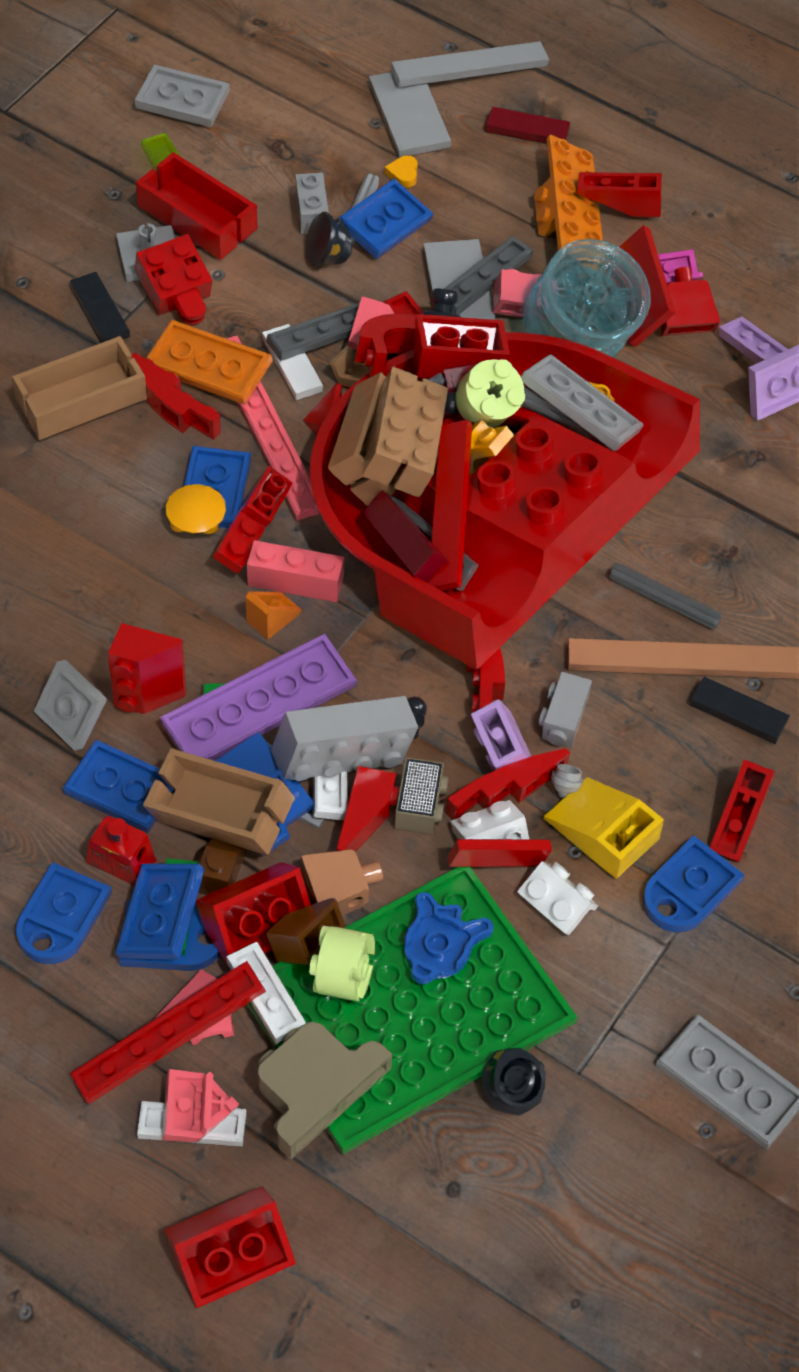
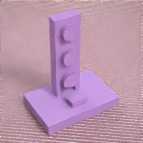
[719,317,799,421]

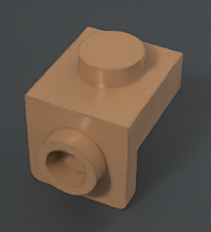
[330,346,369,388]

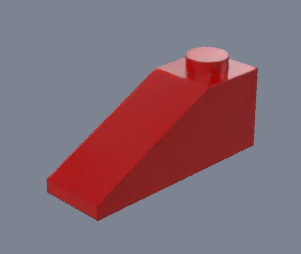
[577,172,662,218]
[710,759,775,862]
[337,766,400,852]

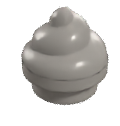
[551,764,583,799]

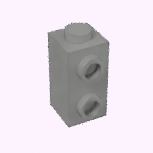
[296,173,329,234]
[538,672,592,748]

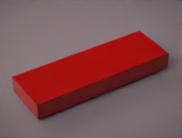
[447,839,552,867]

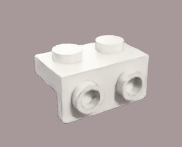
[451,800,529,839]
[517,861,599,935]

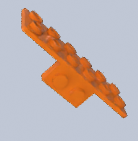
[534,135,607,278]

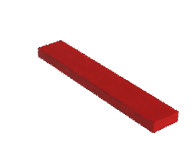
[428,419,472,591]
[70,961,266,1104]

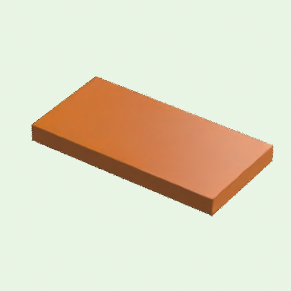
[147,320,273,405]

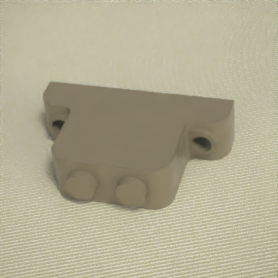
[258,1022,392,1160]

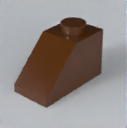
[198,839,247,895]
[266,898,346,965]

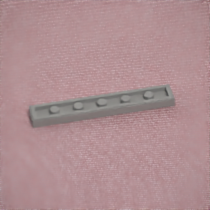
[391,41,549,87]

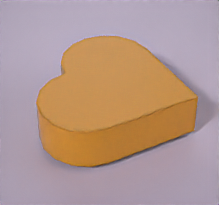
[384,155,418,188]

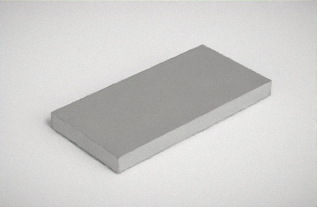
[369,72,451,157]
[423,239,495,320]
[521,355,644,451]
[656,1014,799,1150]

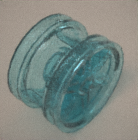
[523,239,651,358]

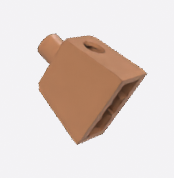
[301,849,383,916]

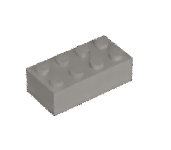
[271,696,418,781]

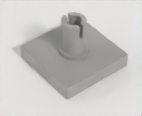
[116,223,175,282]
[34,660,107,751]

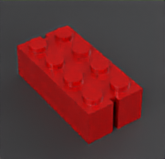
[136,152,258,260]

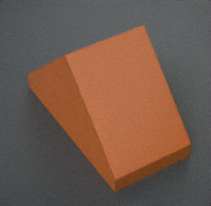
[246,591,302,640]

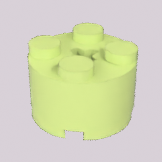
[455,360,525,427]
[309,926,375,1001]

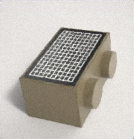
[395,757,449,835]

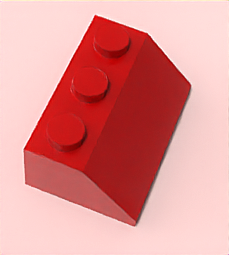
[414,314,510,380]
[108,623,187,714]
[196,862,311,966]
[164,1186,296,1308]

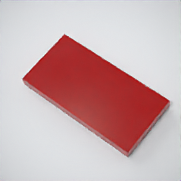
[605,225,676,347]

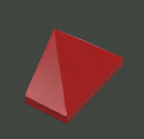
[303,383,342,436]

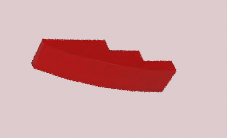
[445,748,570,820]

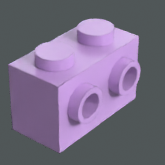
[471,699,531,771]

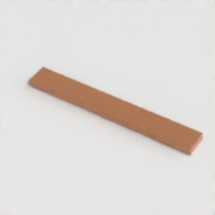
[568,638,799,679]

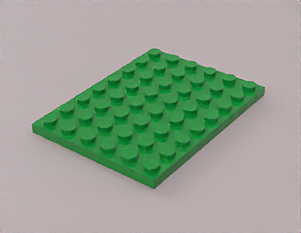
[246,867,578,1155]

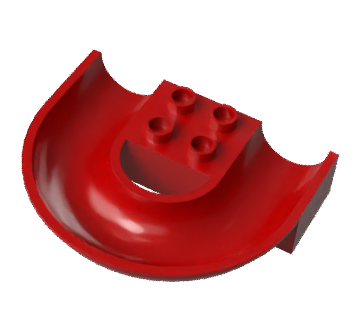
[310,332,700,670]

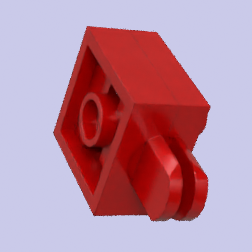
[135,234,213,326]

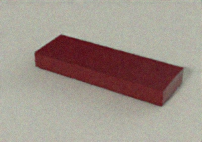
[486,106,570,144]

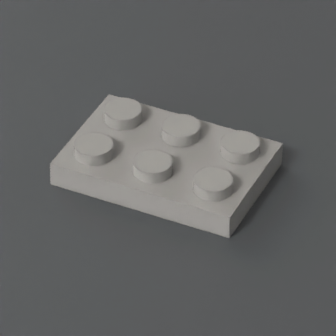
[135,64,230,127]

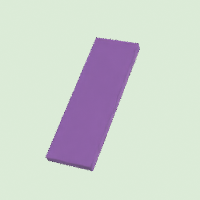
[160,634,357,760]

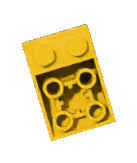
[544,777,664,879]

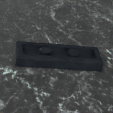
[70,272,130,343]
[690,677,790,744]

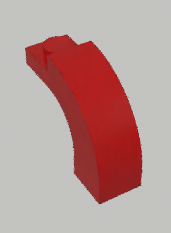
[355,314,416,377]

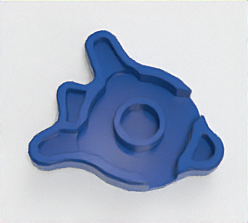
[404,892,494,984]

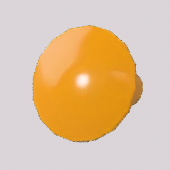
[166,484,226,534]

